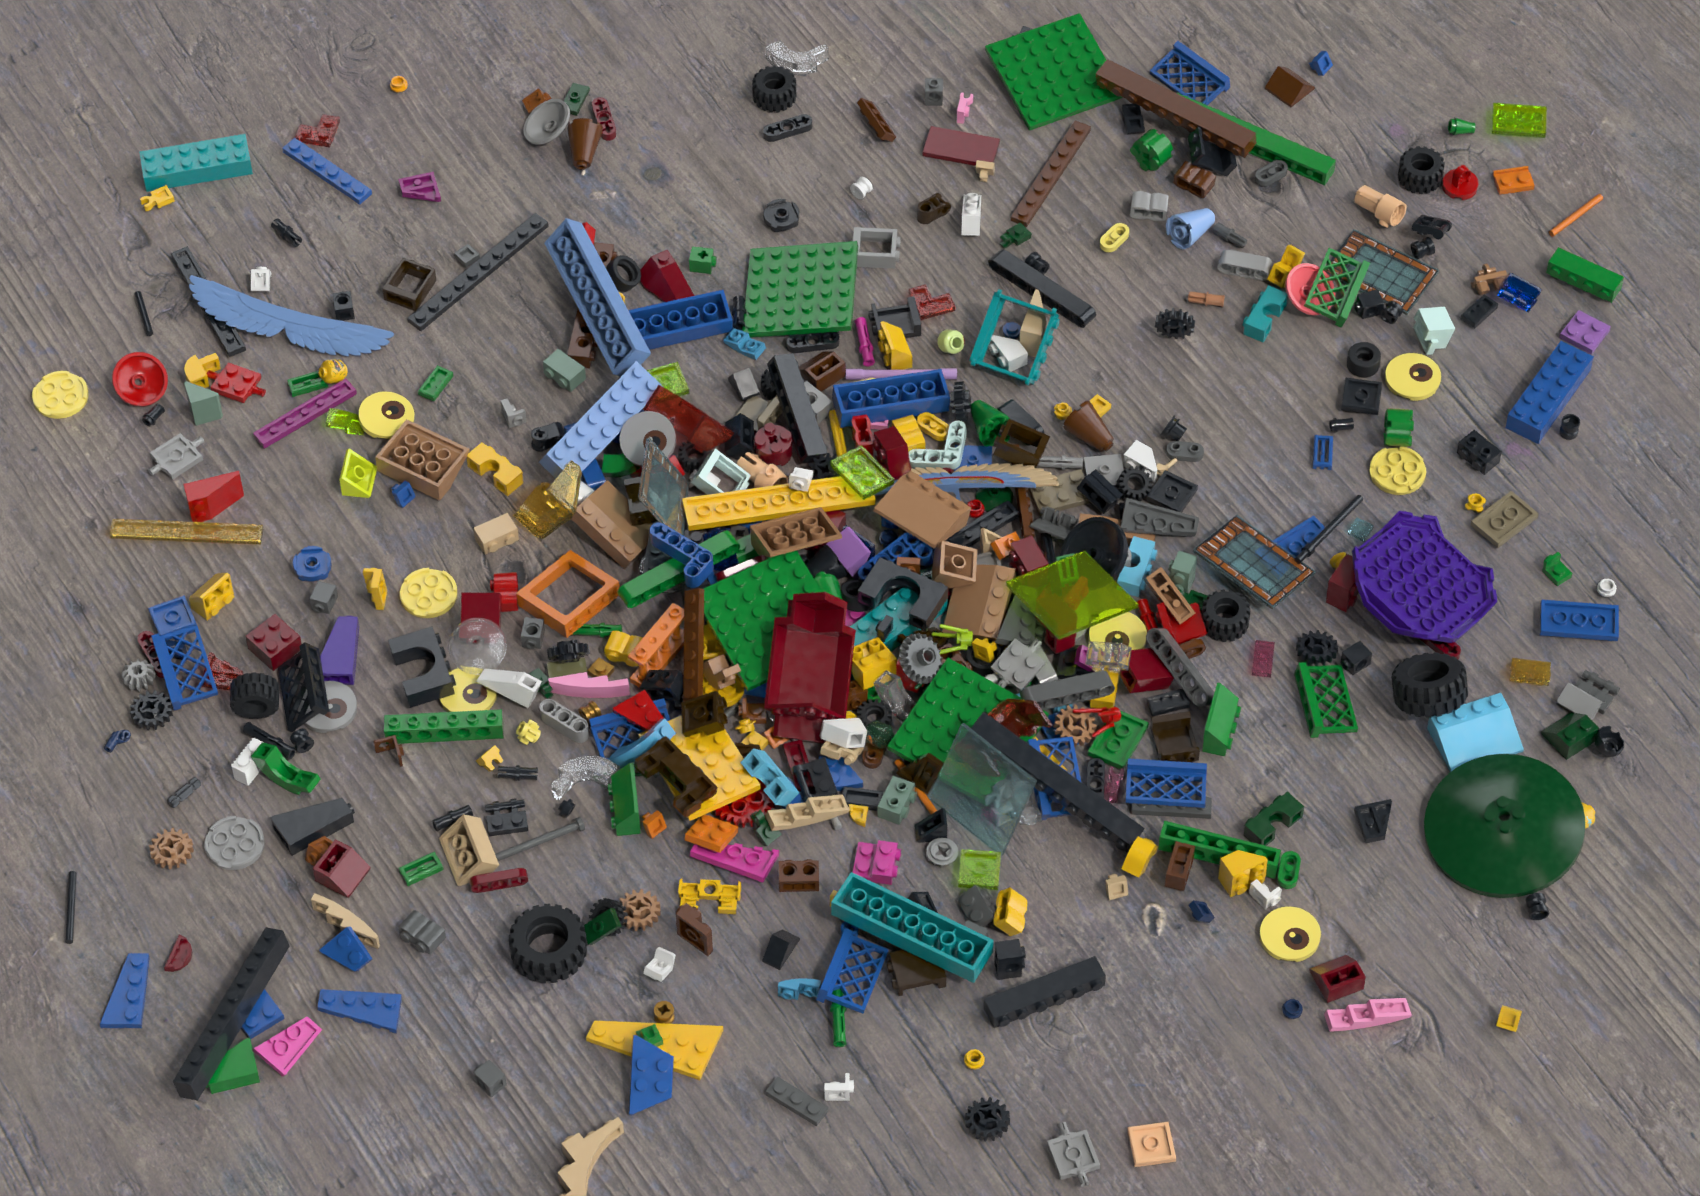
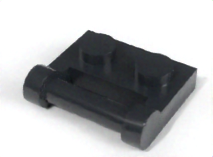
[1412,215,1452,240]
[791,757,838,803]

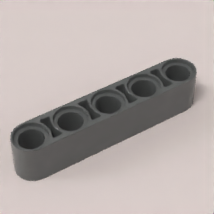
[1146,628,1214,707]
[1020,670,1115,713]

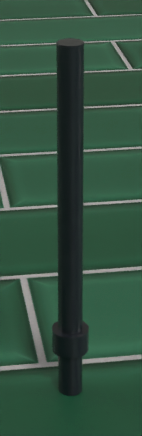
[1295,495,1363,564]

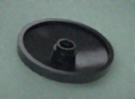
[1060,517,1128,592]

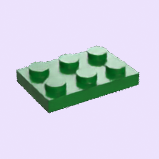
[1088,711,1149,770]

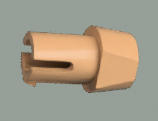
[1354,185,1407,228]
[737,452,788,488]

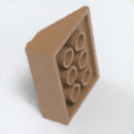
[375,419,470,501]
[873,471,971,548]
[570,480,653,570]
[750,507,842,557]
[942,565,1015,642]

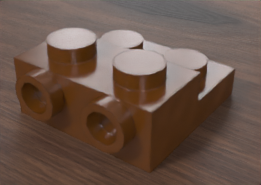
[676,903,713,956]

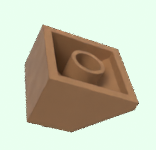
[932,541,978,588]

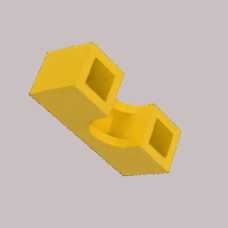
[466,442,523,496]

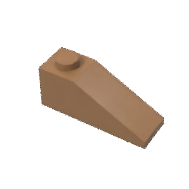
[1144,567,1195,624]

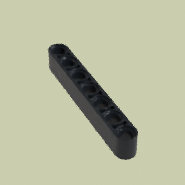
[988,249,1097,328]

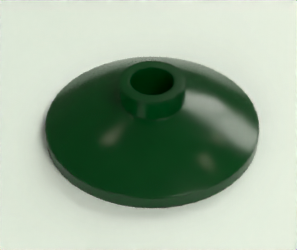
[976,487,1013,512]

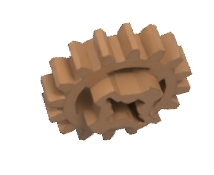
[1053,704,1097,747]
[149,828,194,870]
[619,889,661,931]

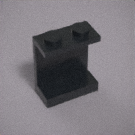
[1188,126,1237,177]

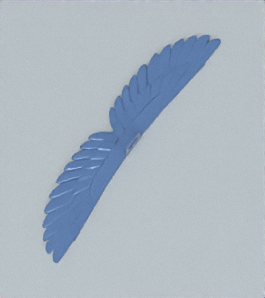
[189,275,394,357]

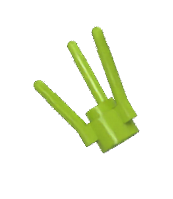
[931,624,973,654]

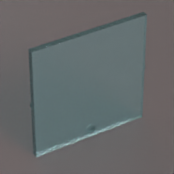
[929,723,1037,856]

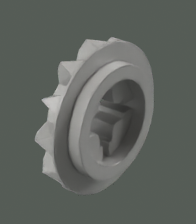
[926,838,958,867]

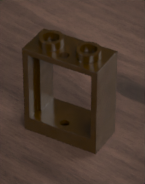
[382,258,437,311]
[993,419,1050,468]

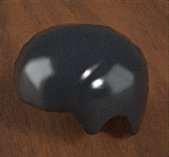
[1595,726,1624,757]

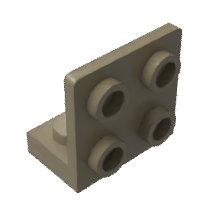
[735,395,783,433]

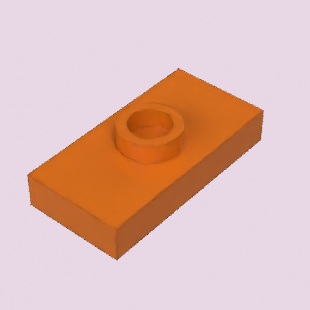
[990,531,1020,560]

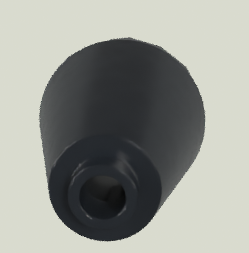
[806,544,848,580]

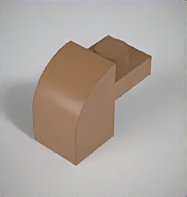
[703,654,741,690]

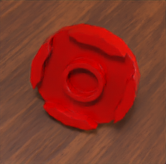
[1442,165,1479,200]

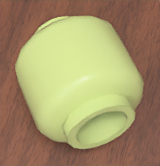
[937,329,965,354]

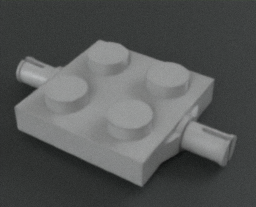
[148,433,205,480]
[991,638,1046,692]
[1047,1122,1100,1187]

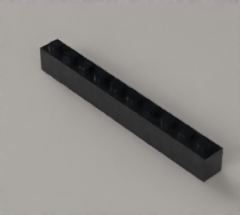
[967,711,1145,853]
[173,927,290,1101]

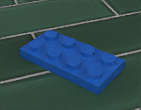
[1540,600,1619,641]

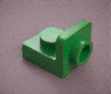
[1542,552,1572,586]

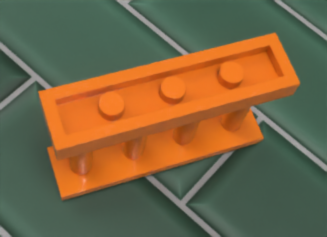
[628,603,684,688]

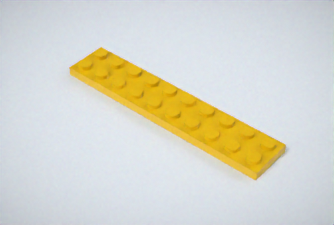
[682,472,876,531]

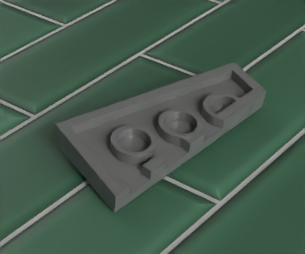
[1120,498,1199,537]
[995,586,1037,647]
[1131,777,1212,819]

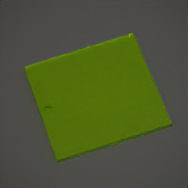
[1006,551,1138,639]

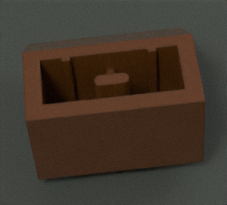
[799,351,846,392]

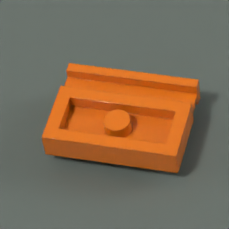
[1492,166,1535,195]

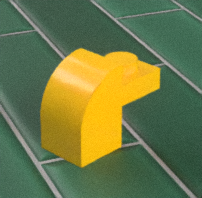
[1267,245,1305,288]
[184,353,221,388]
[1121,836,1159,878]

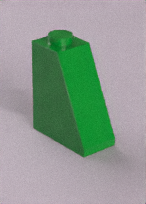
[206,1038,260,1094]

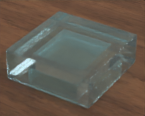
[1348,518,1374,542]

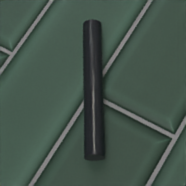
[134,291,154,336]

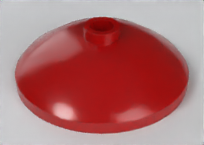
[112,352,168,407]

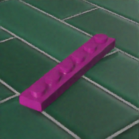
[253,378,357,449]

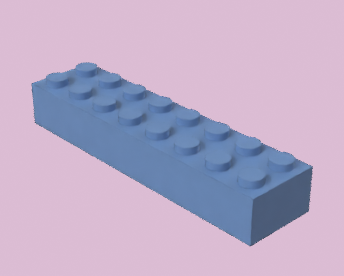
[539,361,663,488]

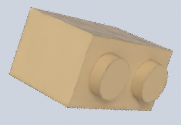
[474,513,519,555]

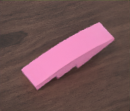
[548,672,630,698]
[1324,998,1412,1032]

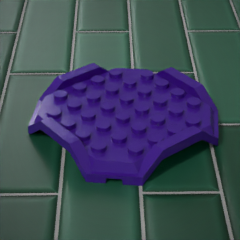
[1352,511,1497,643]

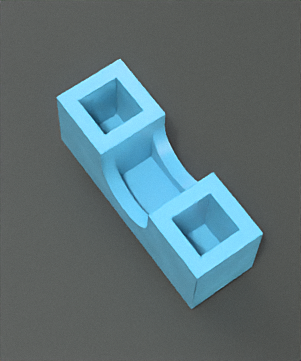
[1117,536,1158,597]
[740,749,799,807]

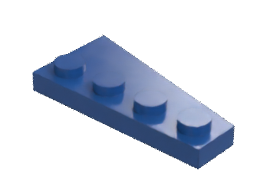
[1254,516,1325,581]
[100,953,150,1028]
[318,989,402,1034]

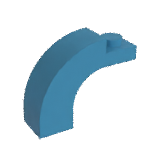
[607,718,676,771]

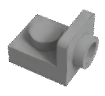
[500,398,527,428]

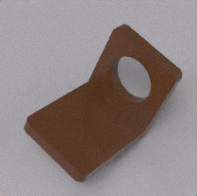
[373,735,404,767]

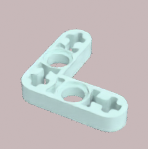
[909,421,967,469]

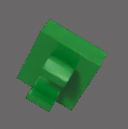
[636,1024,663,1047]

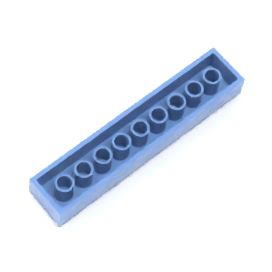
[544,218,651,376]

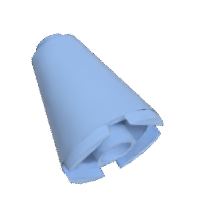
[1166,208,1215,249]

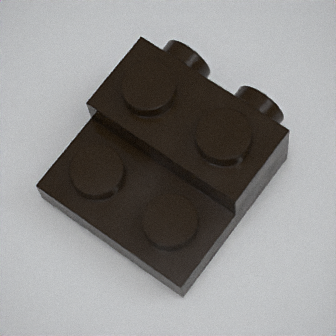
[681,691,728,737]

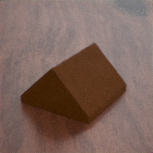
[1265,66,1315,108]

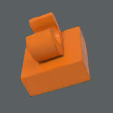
[642,810,667,839]

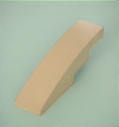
[765,795,850,831]
[311,893,380,949]

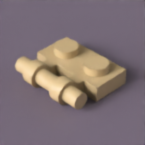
[820,741,865,765]

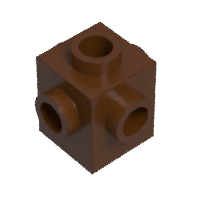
[847,680,868,711]

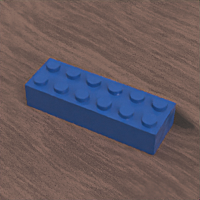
[628,290,733,350]
[1505,341,1594,444]
[832,369,950,428]

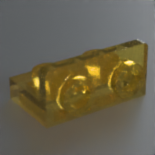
[1510,658,1551,686]

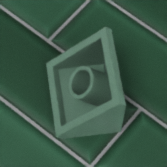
[184,381,223,426]

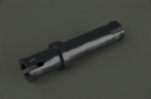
[243,722,296,759]

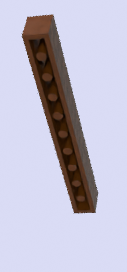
[1096,59,1257,158]

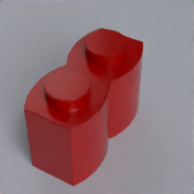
[852,415,874,459]
[490,572,518,612]

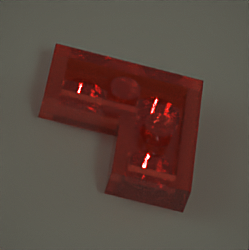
[295,114,340,148]
[909,284,955,320]

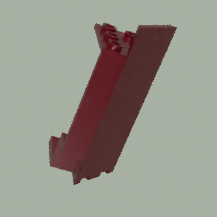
[764,592,856,744]

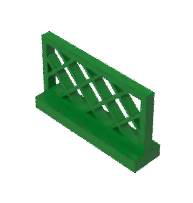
[1304,248,1370,328]
[1294,662,1358,738]

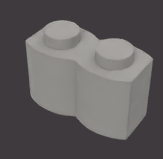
[1130,191,1169,221]

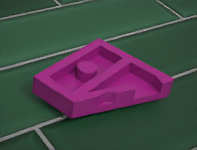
[398,172,441,202]

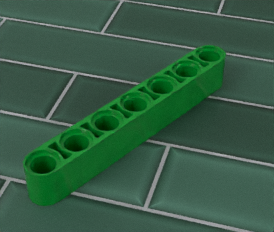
[617,530,740,609]

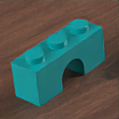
[1242,285,1288,342]

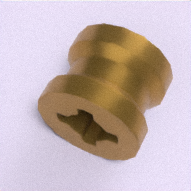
[578,701,602,725]
[654,1001,675,1024]

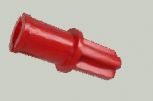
[1136,599,1158,632]

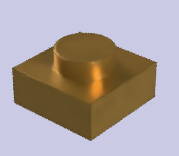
[587,658,615,678]

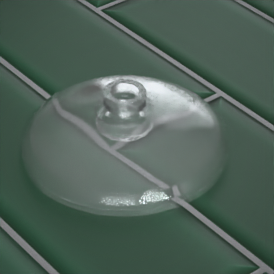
[448,618,507,675]

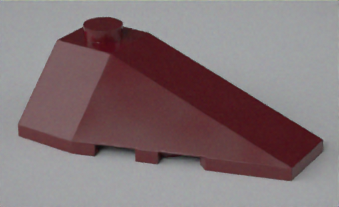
[640,250,694,302]

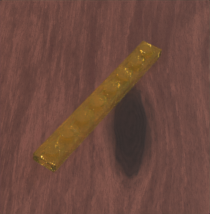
[110,519,264,544]

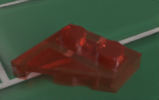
[202,652,244,690]

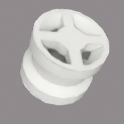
[850,177,873,199]

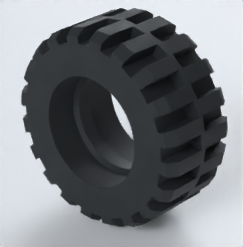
[1391,652,1468,718]
[509,904,587,983]

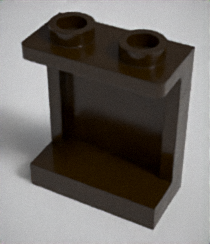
[624,473,670,526]
[1150,711,1200,763]
[886,950,946,996]

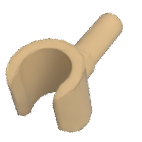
[1156,458,1177,476]

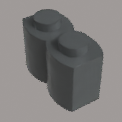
[398,910,446,954]

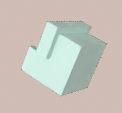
[1413,307,1455,355]

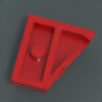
[613,690,663,731]

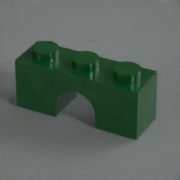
[1244,791,1304,846]

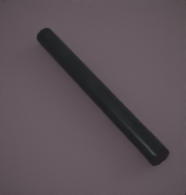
[65,871,77,944]

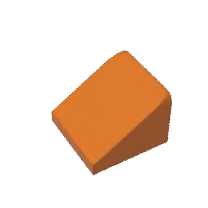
[761,726,789,749]

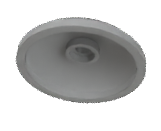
[524,99,570,145]

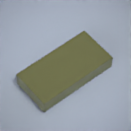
[547,658,588,678]

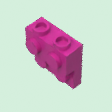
[853,840,901,885]

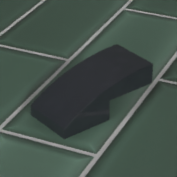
[1122,104,1145,134]

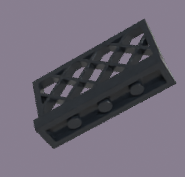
[278,642,330,732]

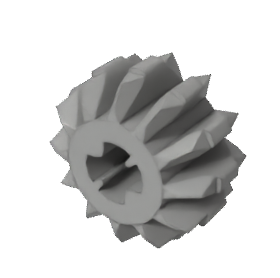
[122,658,156,692]

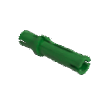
[572,622,622,638]
[830,989,846,1047]

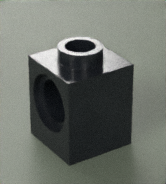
[1354,289,1384,319]
[332,291,355,321]
[1340,641,1372,675]

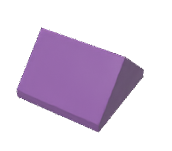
[826,527,871,580]

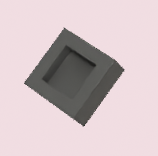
[454,244,480,268]

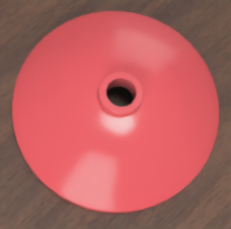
[1285,263,1336,315]

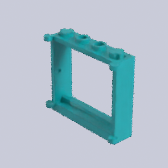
[969,289,1060,386]

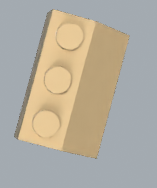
[439,814,499,886]

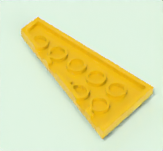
[586,1020,724,1080]

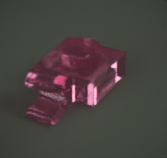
[1106,766,1124,804]

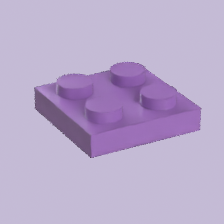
[1559,310,1611,354]

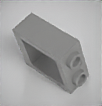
[853,227,901,269]

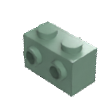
[543,349,586,392]
[1168,551,1197,593]
[878,776,917,825]

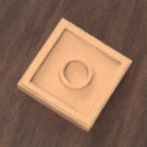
[1127,1122,1176,1167]

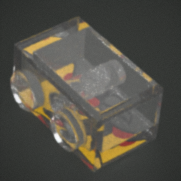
[1085,641,1132,673]

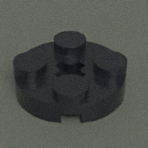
[763,199,800,232]

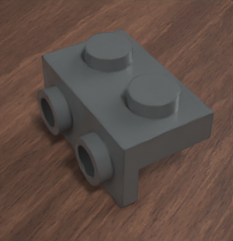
[957,885,997,927]

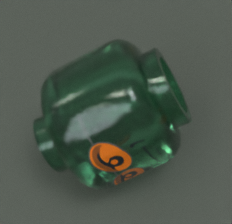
[866,720,894,749]

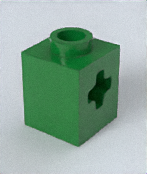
[689,246,717,274]

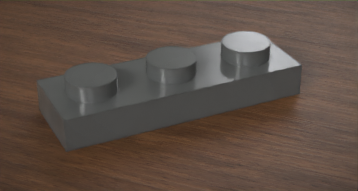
[766,1076,828,1126]

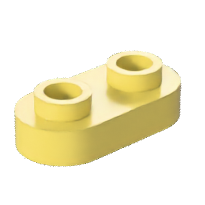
[1100,223,1129,252]

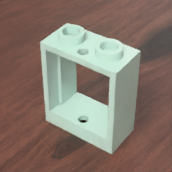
[691,449,751,495]

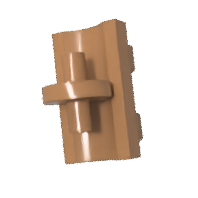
[1471,263,1507,295]

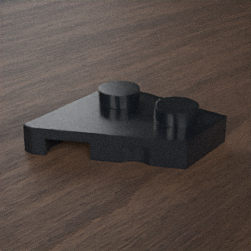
[1354,799,1392,843]

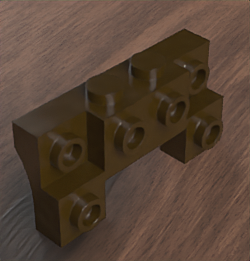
[634,736,718,818]

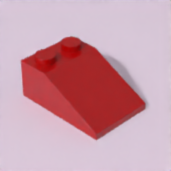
[183,471,244,524]

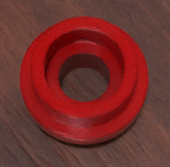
[967,499,984,518]

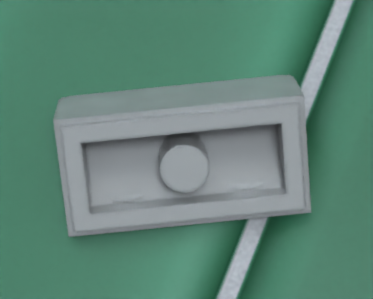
[1557,683,1602,720]

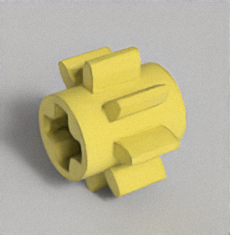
[516,719,541,745]

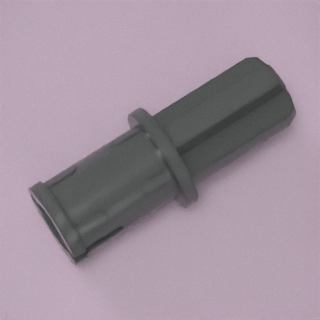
[1213,222,1247,248]

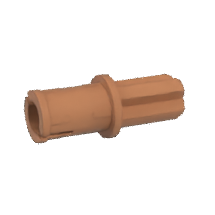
[1188,292,1225,307]

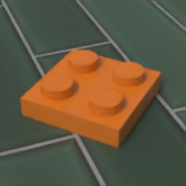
[685,815,739,853]

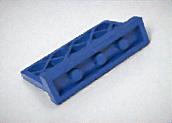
[1150,41,1230,105]
[151,625,219,711]
[589,698,670,765]
[1026,737,1081,821]
[1125,759,1207,808]
[816,928,889,1014]

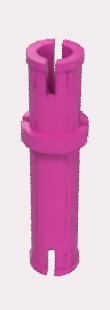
[855,317,875,367]

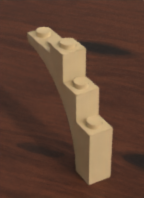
[558,1117,624,1196]

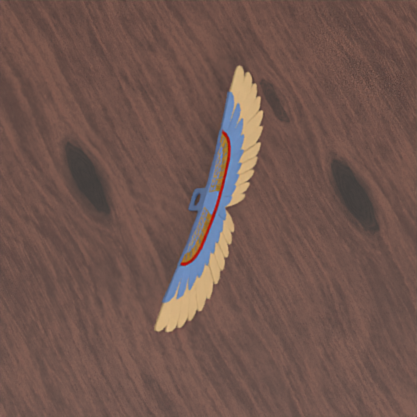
[869,463,1059,500]

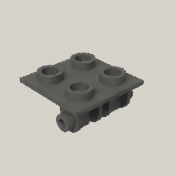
[1030,506,1078,540]

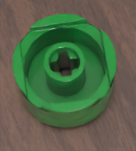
[1130,129,1173,171]
[1384,408,1414,447]

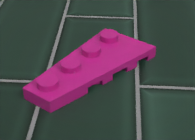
[690,843,779,883]

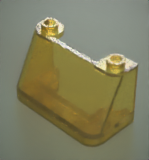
[513,460,582,539]

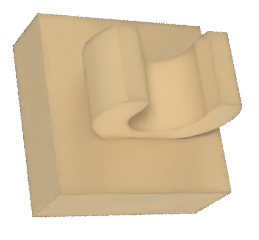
[976,160,995,182]
[1105,874,1128,900]

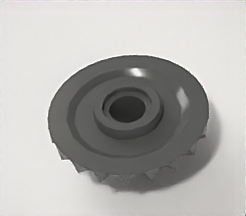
[899,633,943,684]

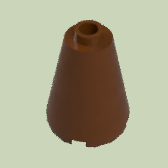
[567,118,603,170]
[1063,401,1114,452]

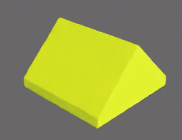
[339,448,377,498]

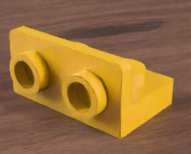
[363,568,387,610]

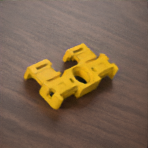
[678,878,742,914]

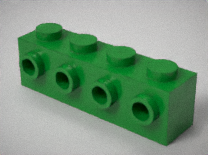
[1546,247,1624,303]

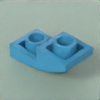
[723,328,766,360]
[778,978,821,1000]

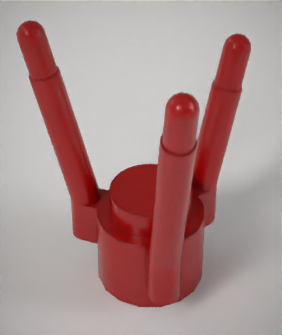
[1072,706,1121,737]

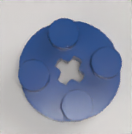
[293,546,332,581]

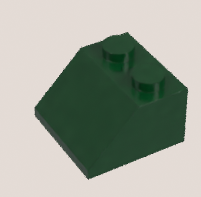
[1541,712,1599,760]

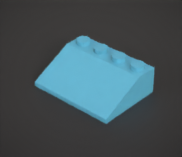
[1427,693,1524,772]

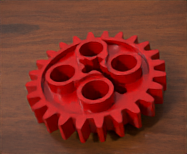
[715,778,775,828]

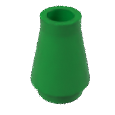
[1448,118,1475,135]

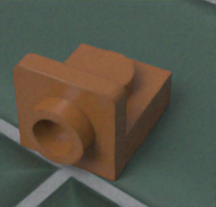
[522,88,551,114]
[896,557,920,575]
[739,698,766,724]
[305,836,333,866]

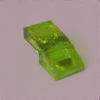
[326,408,365,435]

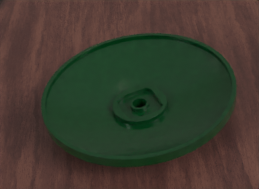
[1424,754,1585,898]

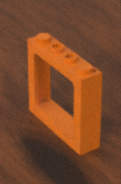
[516,550,620,638]

